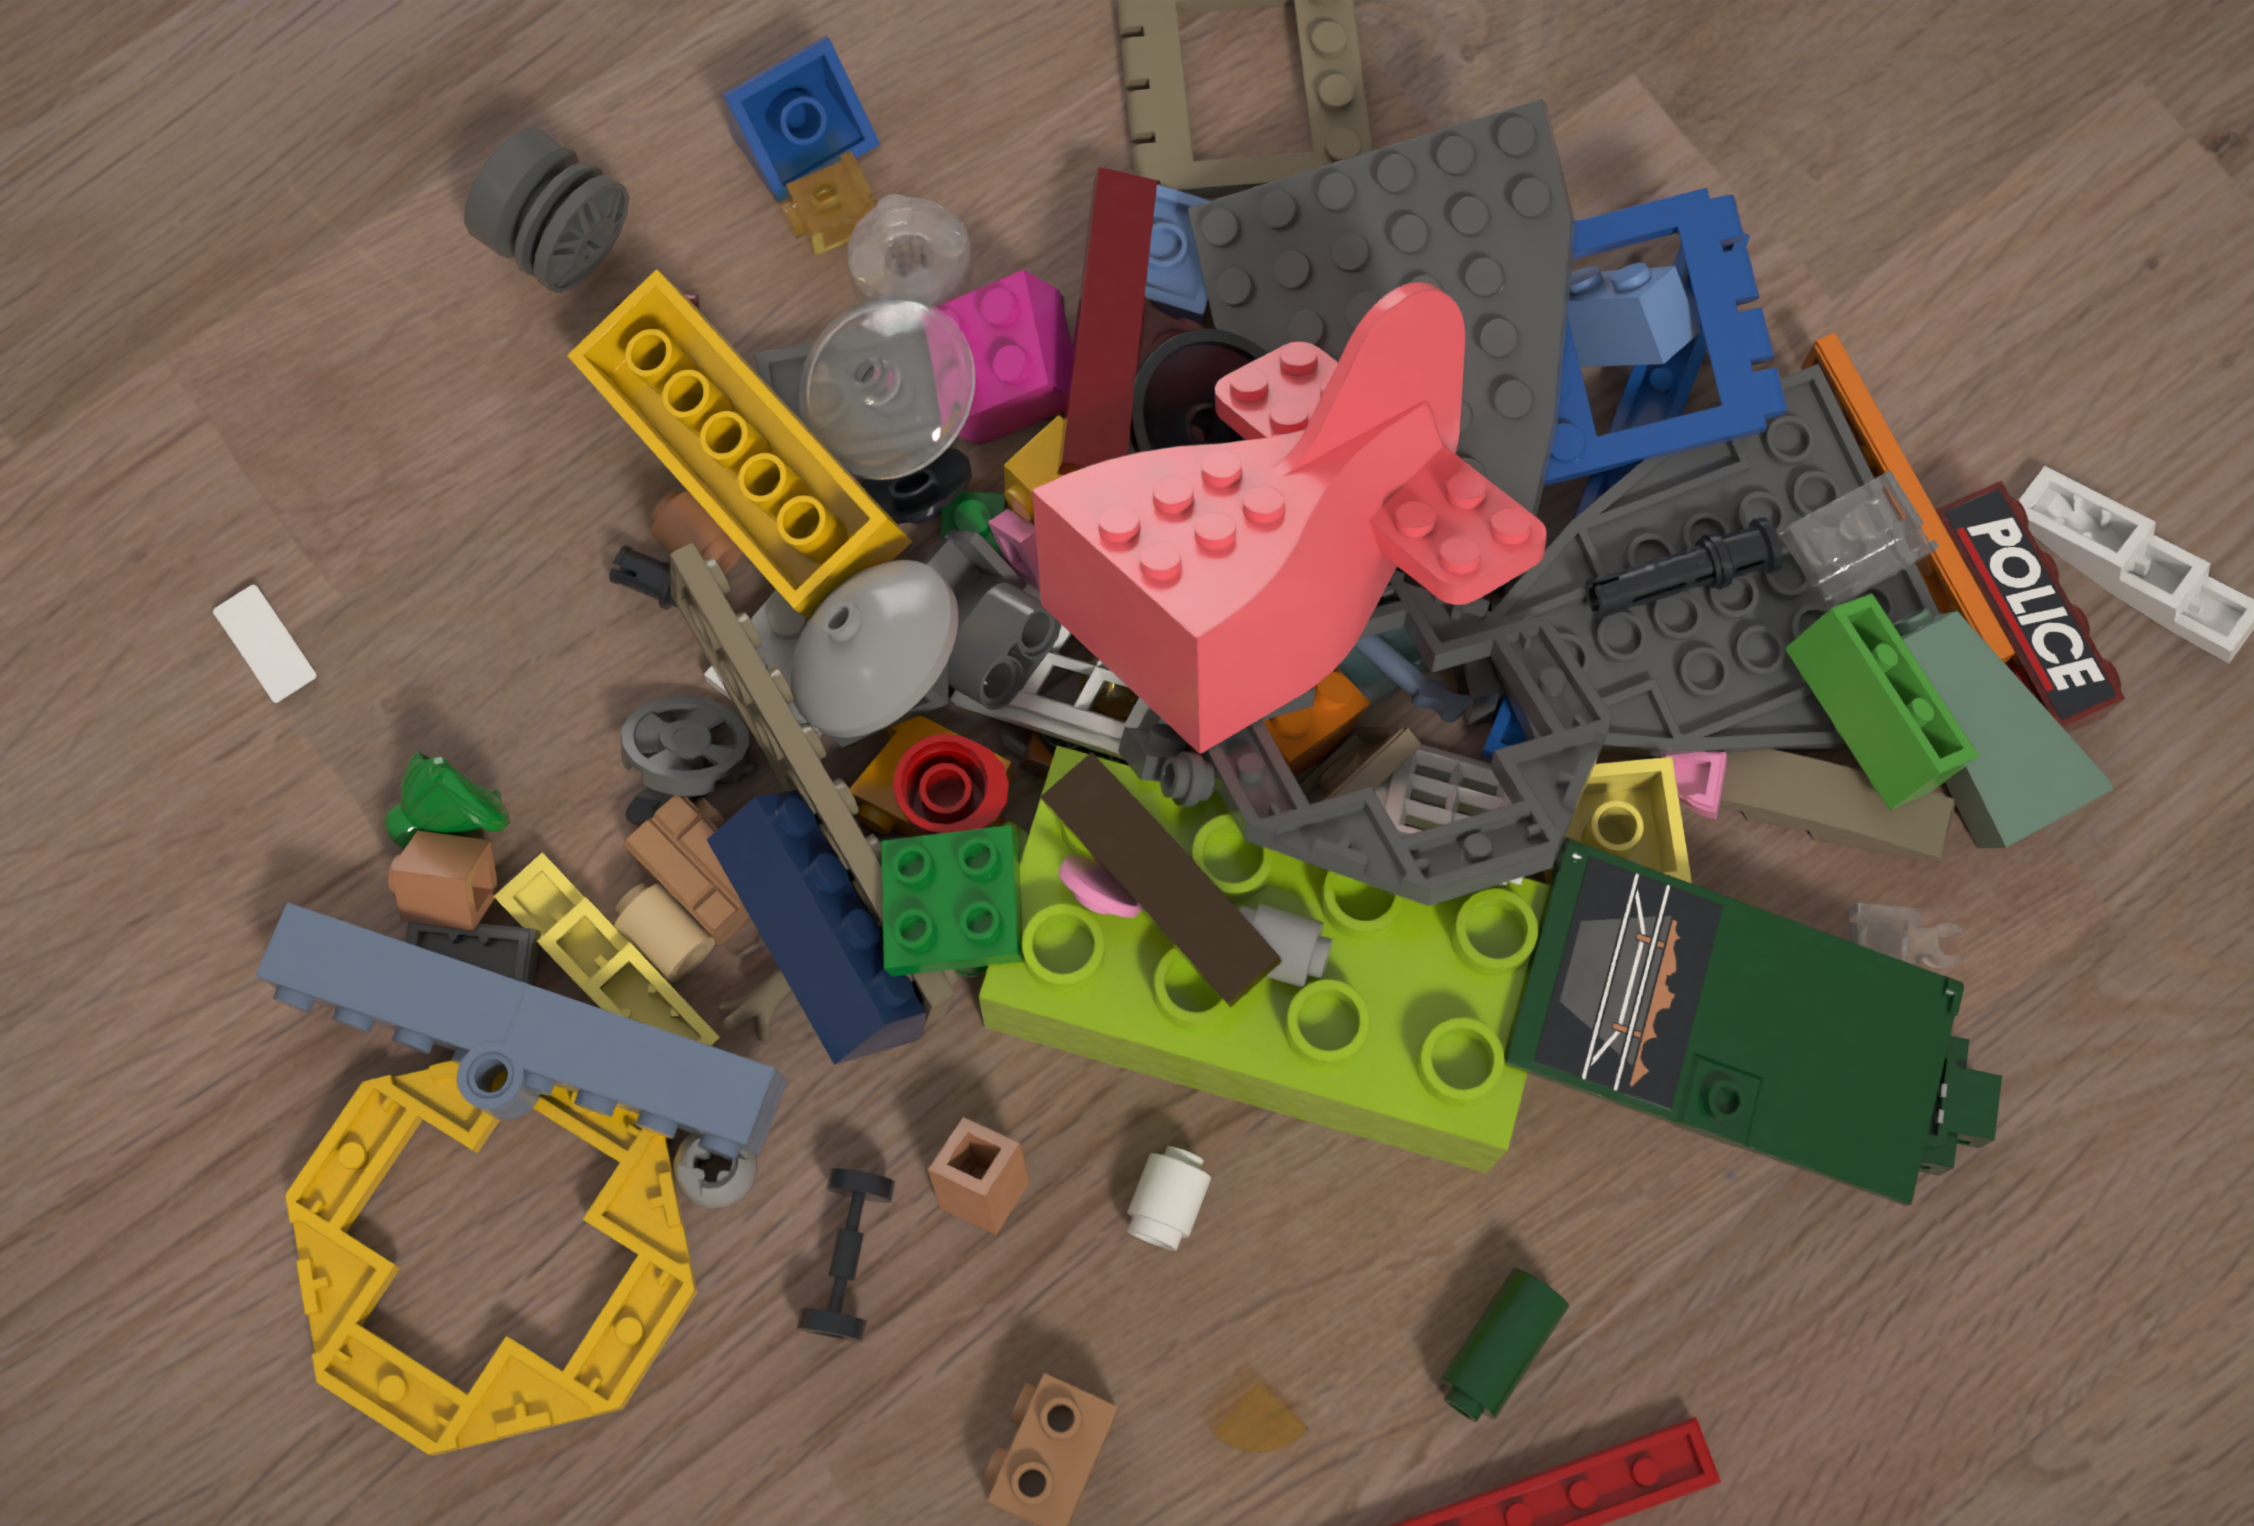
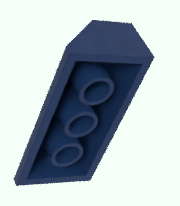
[707,790,926,1065]

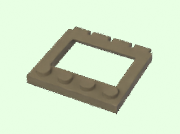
[1116,0,1373,199]

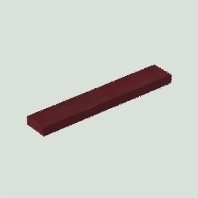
[1057,167,1158,475]

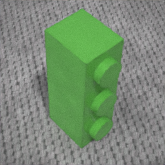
[1785,594,1979,810]

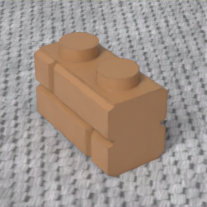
[623,795,750,946]

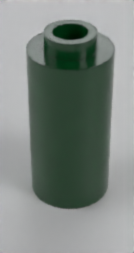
[1439,1268,1570,1423]

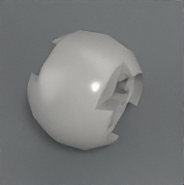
[673,1133,758,1209]

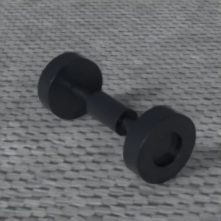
[796,1168,895,1342]

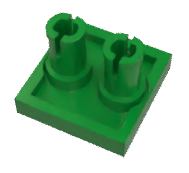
[881,825,1024,978]

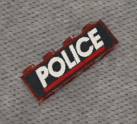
[1935,481,2125,733]

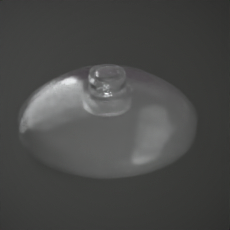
[798,295,976,480]

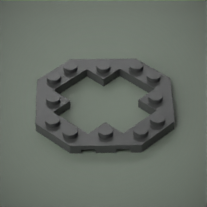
[1198,570,1613,906]

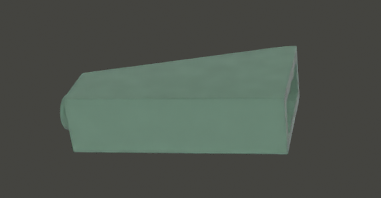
[1893,608,2113,849]

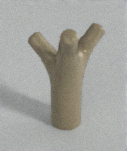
[718,967,791,1041]

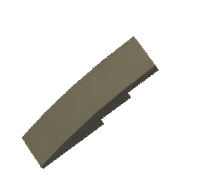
[1719,749,1955,863]

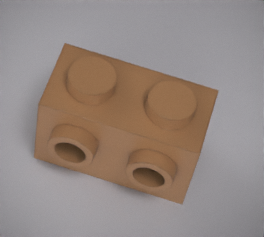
[981,1373,1119,1526]

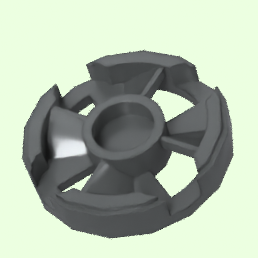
[621,696,750,796]

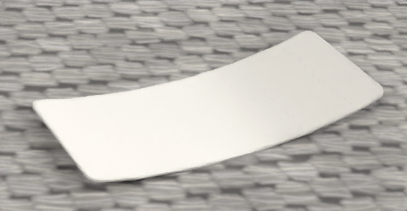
[213,585,317,703]

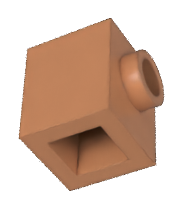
[388,830,499,931]
[928,1117,1030,1235]

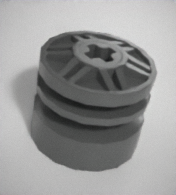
[464,126,629,293]

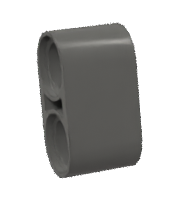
[948,583,1061,710]

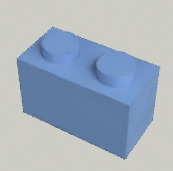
[1568,263,1700,367]

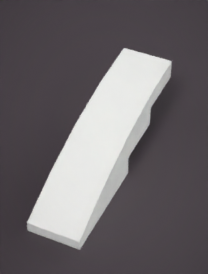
[2011,466,2254,663]

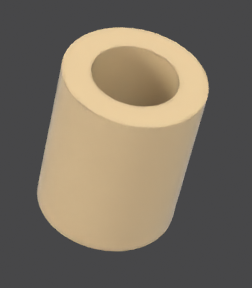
[614,883,715,984]

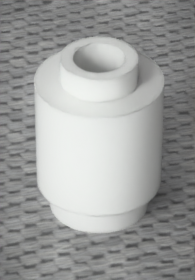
[1127,1146,1211,1251]

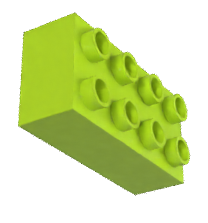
[979,746,1550,1173]

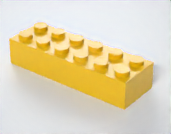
[567,269,912,619]

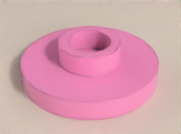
[1058,855,1140,918]

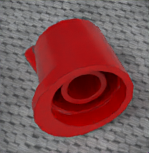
[893,733,1009,836]

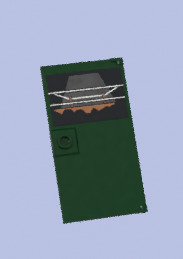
[1504,837,1964,1206]

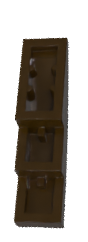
[1040,752,1283,1008]

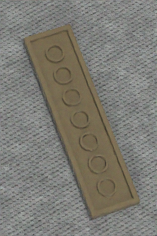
[670,543,958,1029]

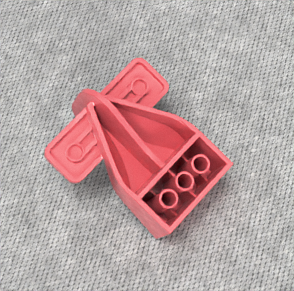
[1032,282,1547,754]

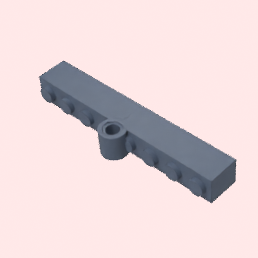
[255,902,788,1160]

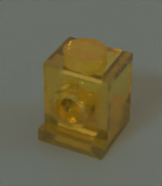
[782,150,881,256]

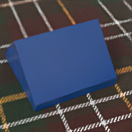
[722,36,880,203]

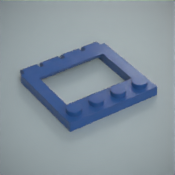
[1544,187,1788,486]

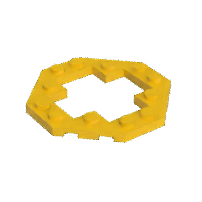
[285,1060,698,1456]

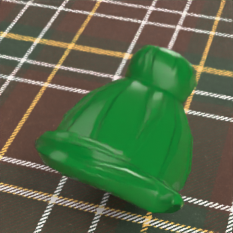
[384,750,510,849]

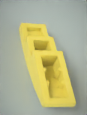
[494,852,720,1046]

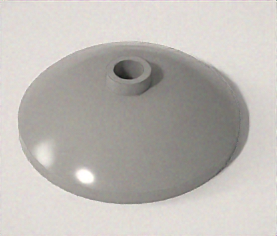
[790,560,959,738]

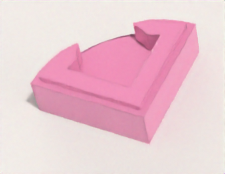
[1662,751,1727,820]

